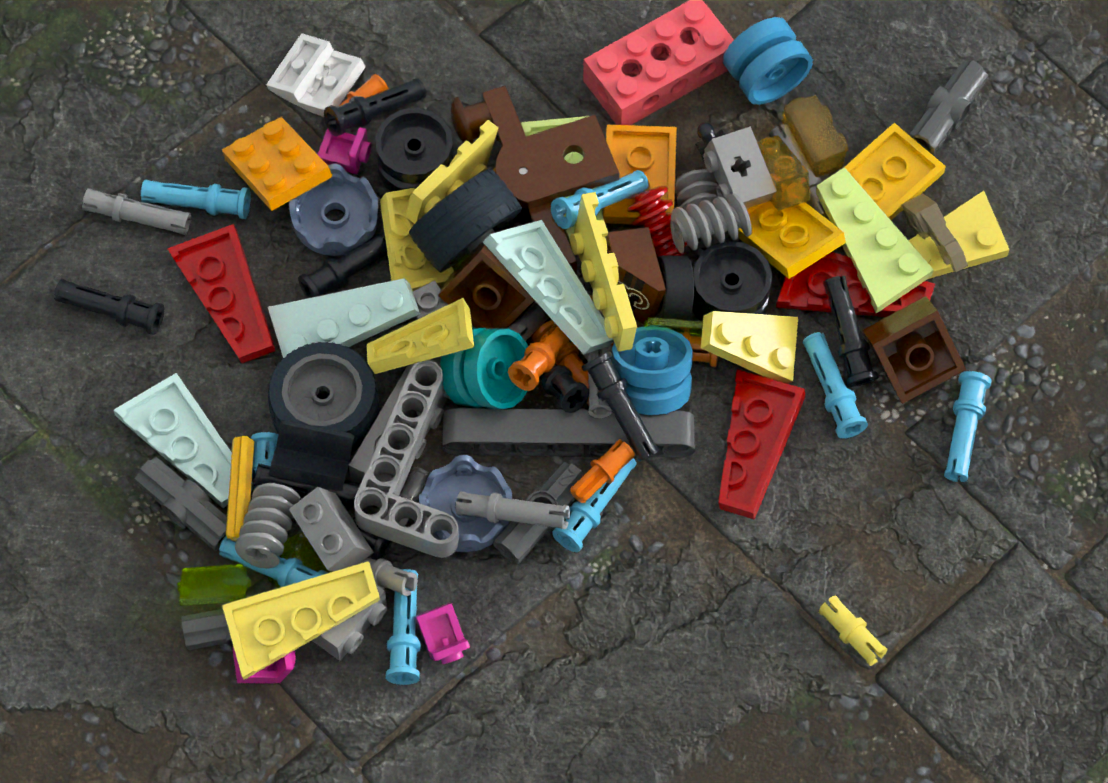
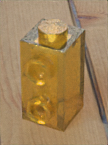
[782,94,848,177]
[757,135,810,211]

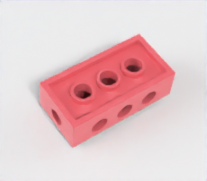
[583,0,734,125]

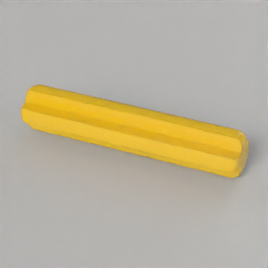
[226,436,254,542]

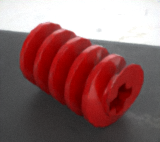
[627,186,687,257]

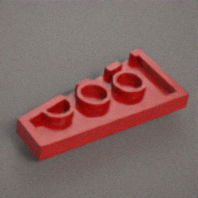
[167,224,276,363]
[776,252,935,317]
[718,369,806,519]

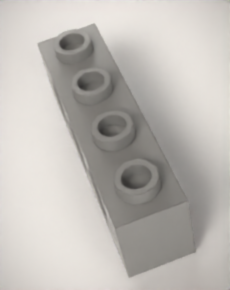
[349,357,451,484]

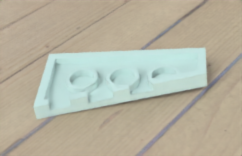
[483,220,614,355]
[268,278,420,358]
[114,373,253,508]

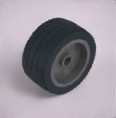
[409,168,522,273]
[268,342,379,452]

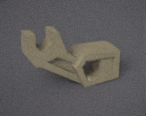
[902,194,968,272]

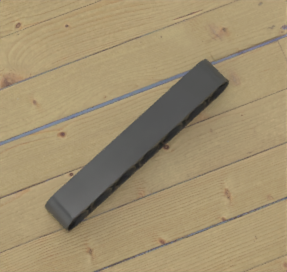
[442,408,695,458]

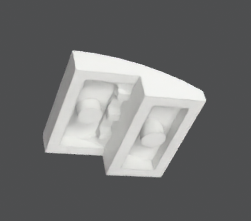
[266,33,365,117]

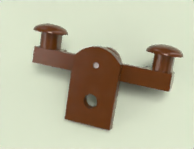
[451,86,620,275]

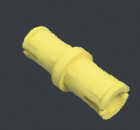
[819,596,887,666]

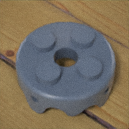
[289,164,380,256]
[419,455,512,552]

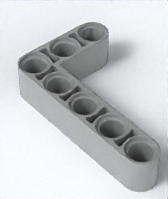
[354,360,459,558]

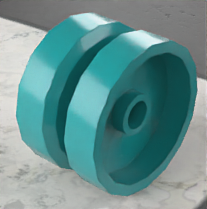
[440,328,528,409]

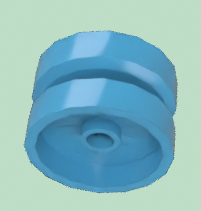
[723,17,813,105]
[612,326,693,415]

